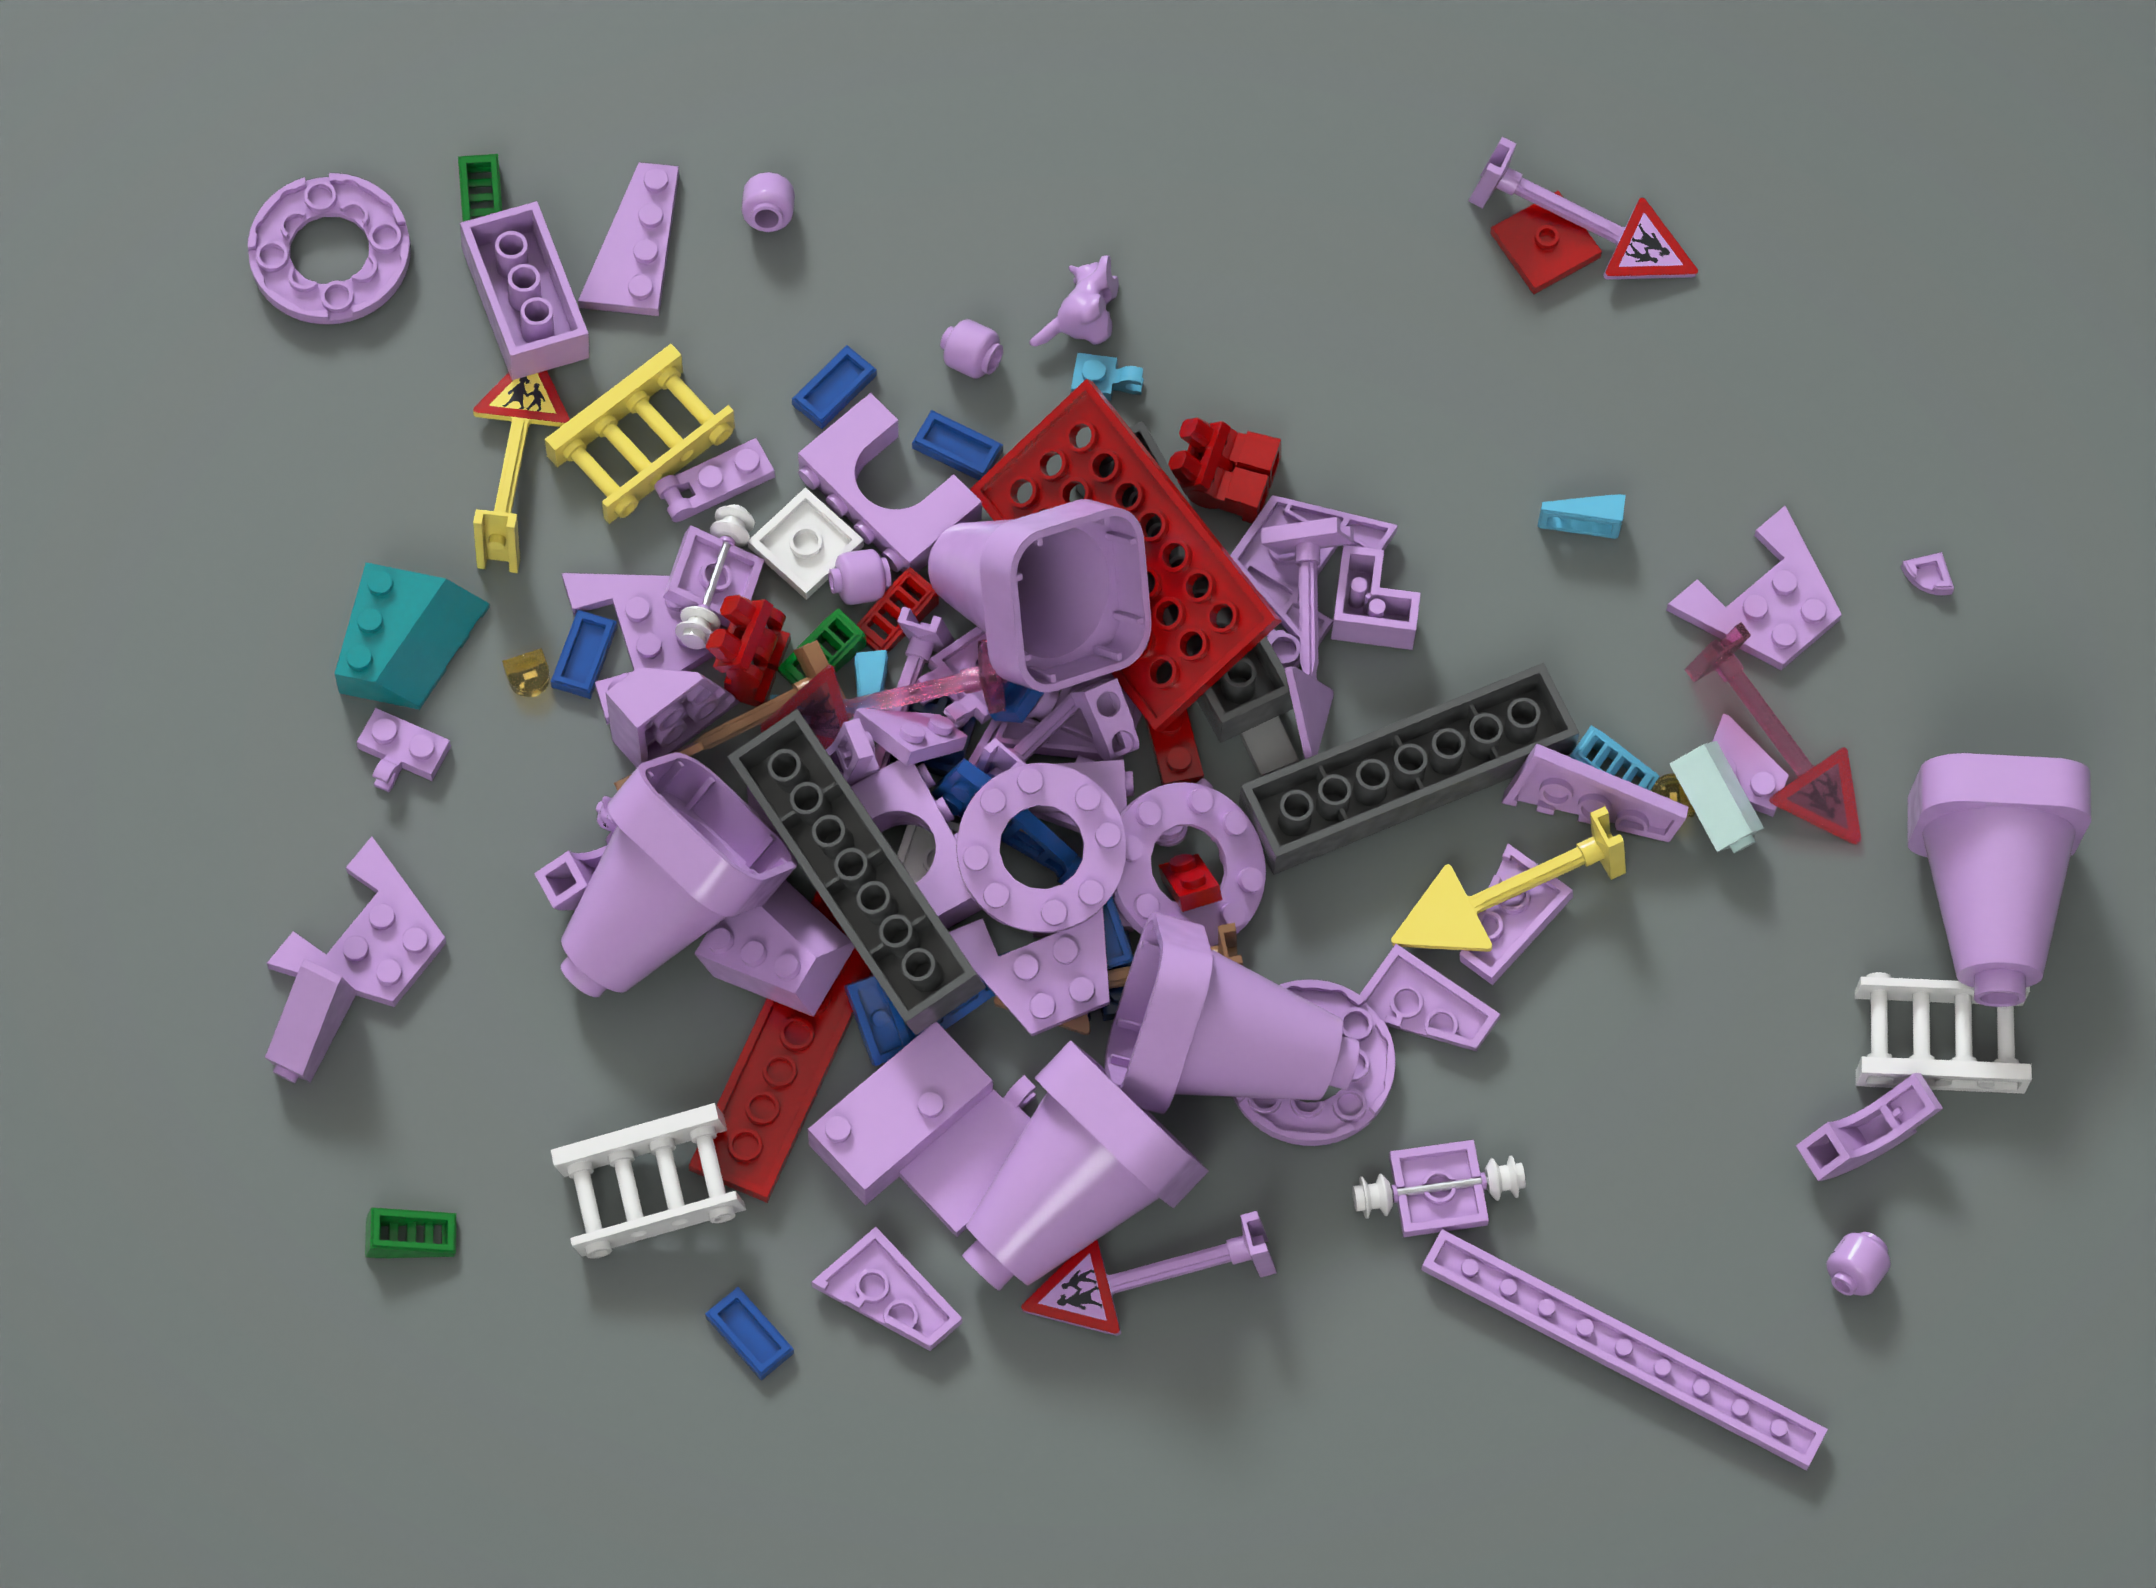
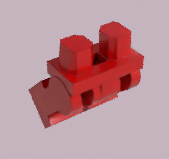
[1168,417,1281,523]
[706,595,791,707]

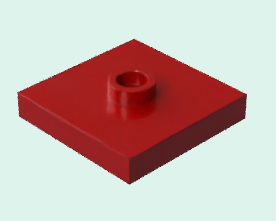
[1490,191,1602,294]

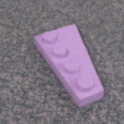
[578,162,679,316]
[1502,744,1689,842]

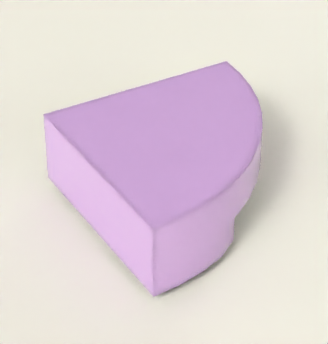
[1901,552,1954,595]

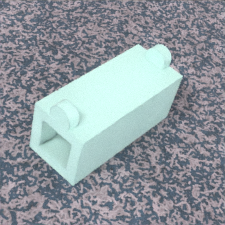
[1670,741,1764,853]

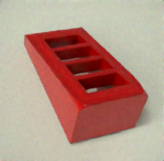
[857,567,939,653]

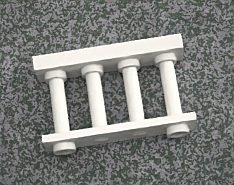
[1855,972,2032,1094]
[551,1103,746,1258]

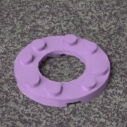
[248,173,411,324]
[956,763,1127,933]
[1113,782,1266,947]
[1233,980,1395,1146]

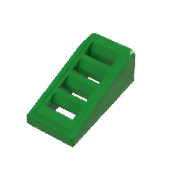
[458,154,502,222]
[778,608,866,685]
[365,1207,456,1258]

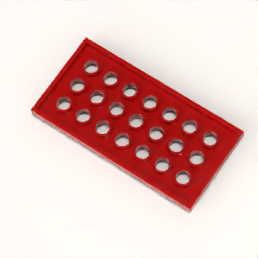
[970,379,1282,732]

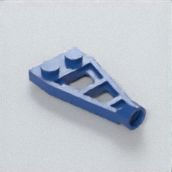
[931,758,1082,885]
[844,951,1010,1066]

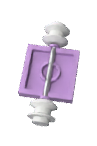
[663,504,765,650]
[1352,1140,1526,1237]

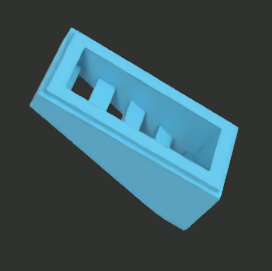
[1537,494,1626,539]
[854,650,888,741]
[1570,725,1660,791]

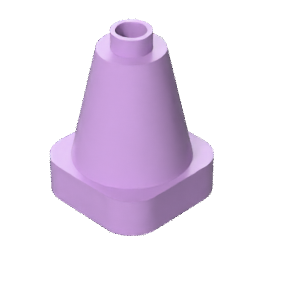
[928,499,1152,693]
[561,752,798,997]
[1908,753,2091,1007]
[1104,912,1360,1114]
[962,1040,1209,1291]

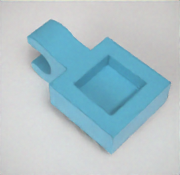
[1071,353,1144,401]

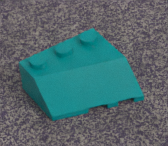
[334,562,490,710]

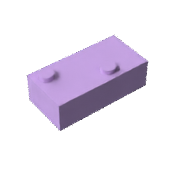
[460,201,589,380]
[808,1021,993,1206]

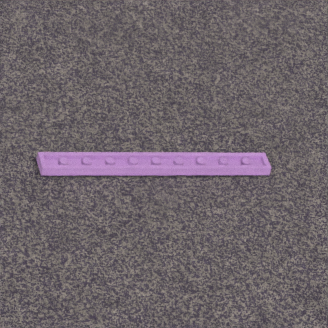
[1421,1229,1828,1471]

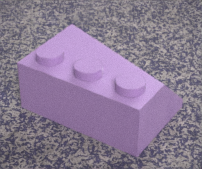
[605,667,740,768]
[694,880,855,1017]

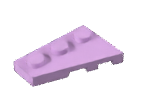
[1459,844,1573,985]
[1360,944,1500,1051]
[811,1227,962,1351]

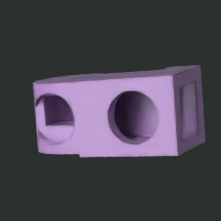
[1071,678,1139,761]

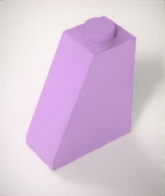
[265,958,357,1083]

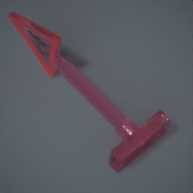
[1684,622,1861,845]
[760,639,1006,749]

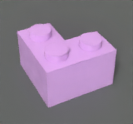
[1331,545,1421,650]

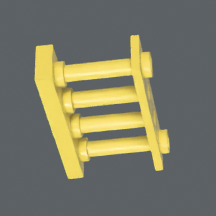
[545,344,735,524]

